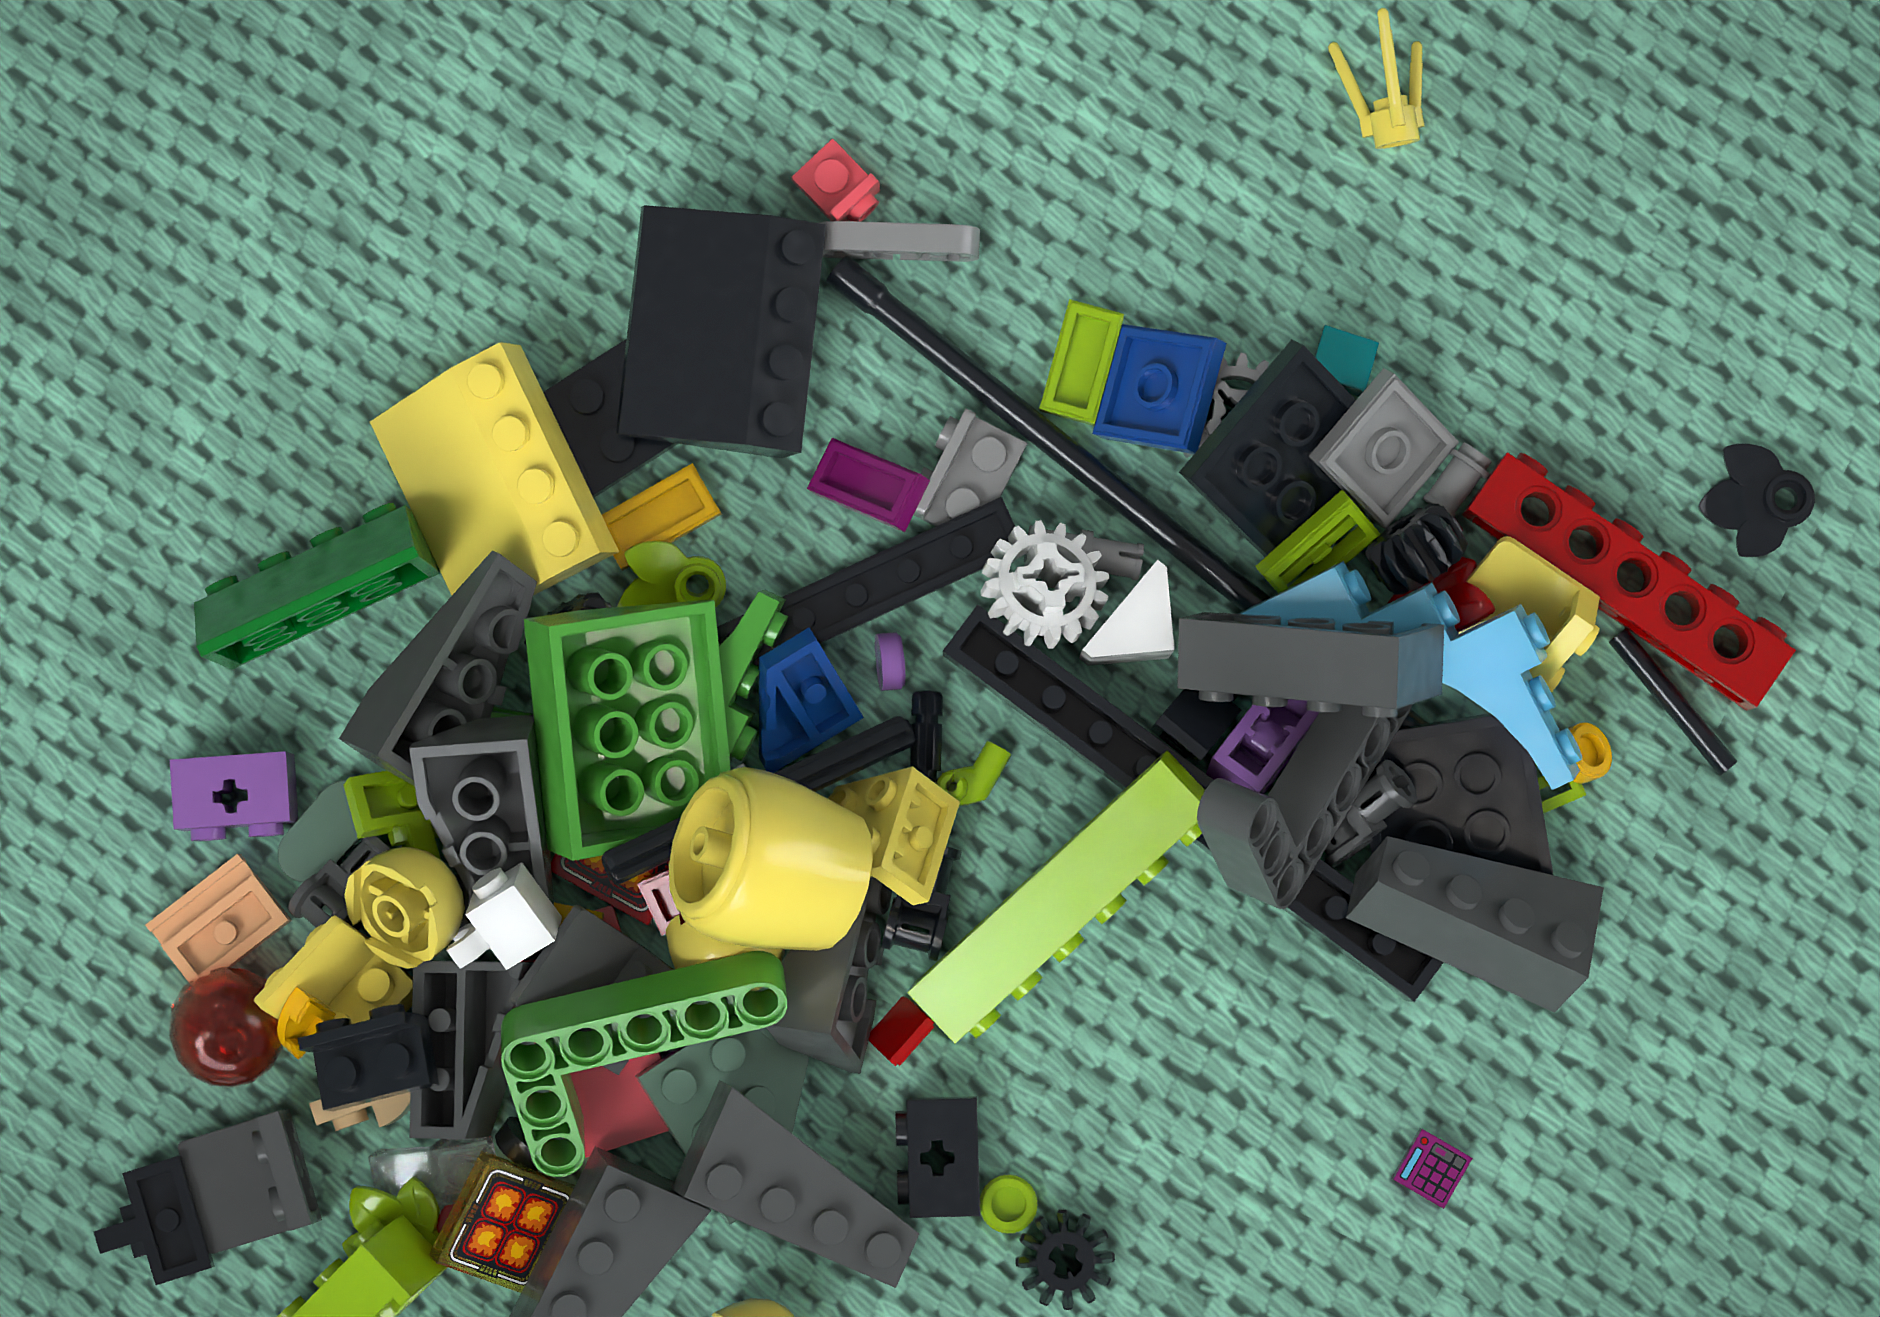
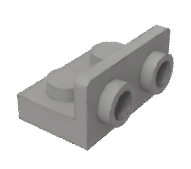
[914,408,1027,526]

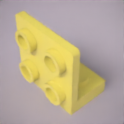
[828,766,960,905]
[254,915,413,1024]

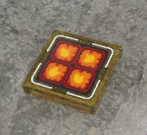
[428,1150,575,1293]

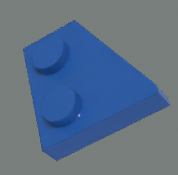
[759,628,864,773]

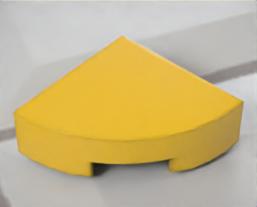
[277,986,336,1060]

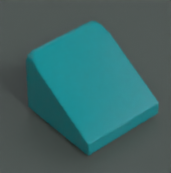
[1315,325,1379,397]

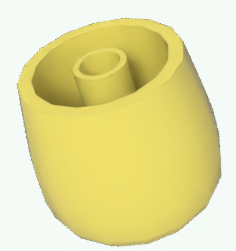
[669,767,873,951]

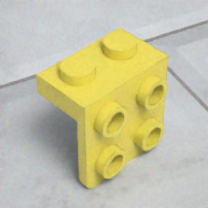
[1458,536,1600,693]

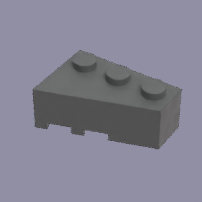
[409,961,534,1139]

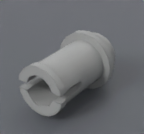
[1423,442,1492,517]

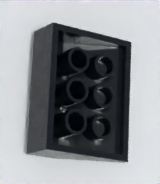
[616,205,826,458]

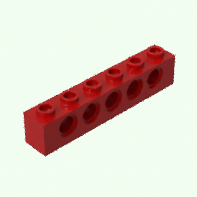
[1462,452,1796,711]

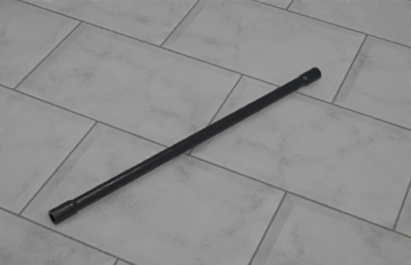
[826,255,1428,728]

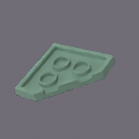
[635,1027,809,1225]

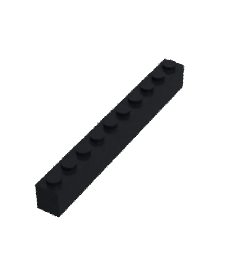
[943,604,1444,1002]

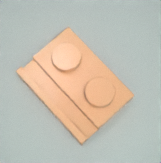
[145,854,292,992]

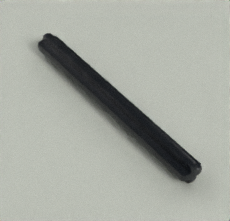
[602,716,916,884]

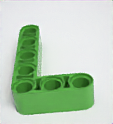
[501,951,787,1177]

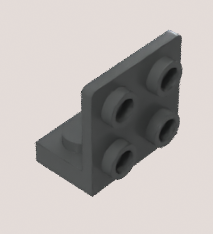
[509,905,674,1075]
[178,1108,322,1254]

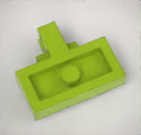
[343,770,441,860]

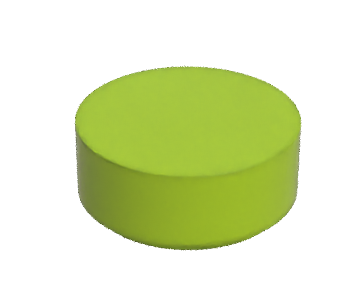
[980,1174,1038,1234]

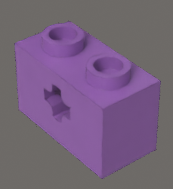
[1206,699,1319,794]
[170,751,298,841]

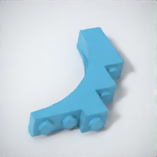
[1238,561,1582,790]

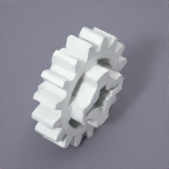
[981,520,1109,649]

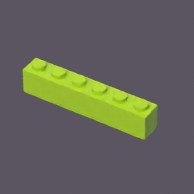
[907,750,1205,1044]

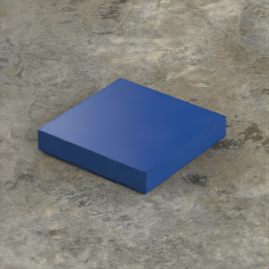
[1092,324,1227,454]

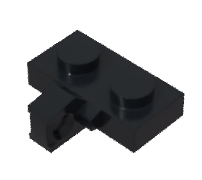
[93,1155,215,1285]

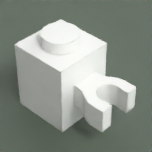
[446,862,562,970]

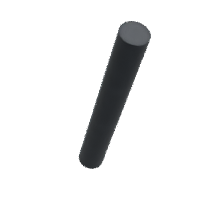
[1609,628,1738,776]

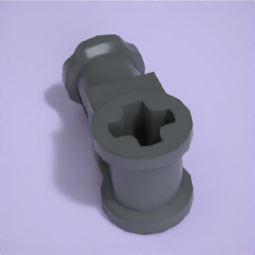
[1324,760,1418,868]
[288,836,391,930]

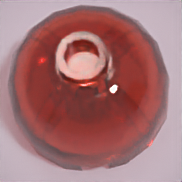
[169,967,284,1088]

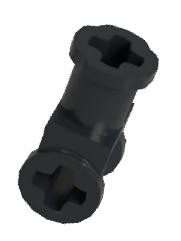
[881,846,962,961]

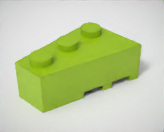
[277,1214,450,1317]

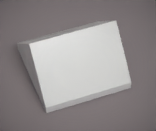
[1079,560,1175,666]

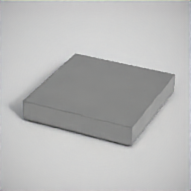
[1309,368,1459,529]

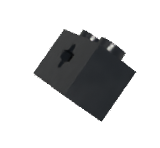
[895,1096,980,1218]

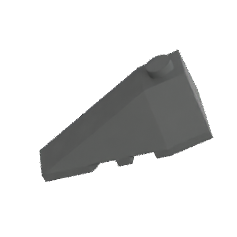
[339,551,537,786]
[409,714,554,962]
[766,876,892,1074]

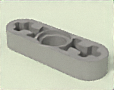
[818,221,980,262]

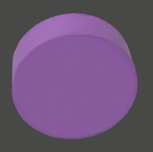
[875,632,905,691]

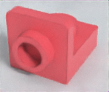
[791,138,880,222]

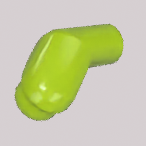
[937,741,1012,807]

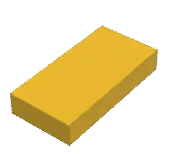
[602,463,722,571]

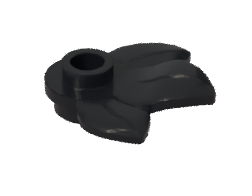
[1698,443,1815,557]

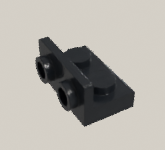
[298,1004,439,1111]

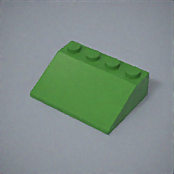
[524,600,731,861]

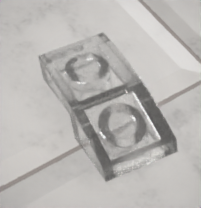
[368,1136,500,1206]

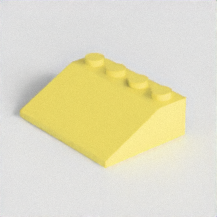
[370,342,619,595]

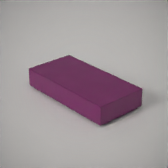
[807,438,930,532]

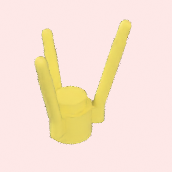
[1328,8,1425,149]

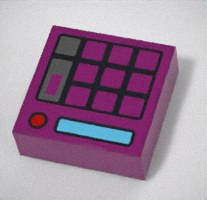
[1391,1128,1473,1209]

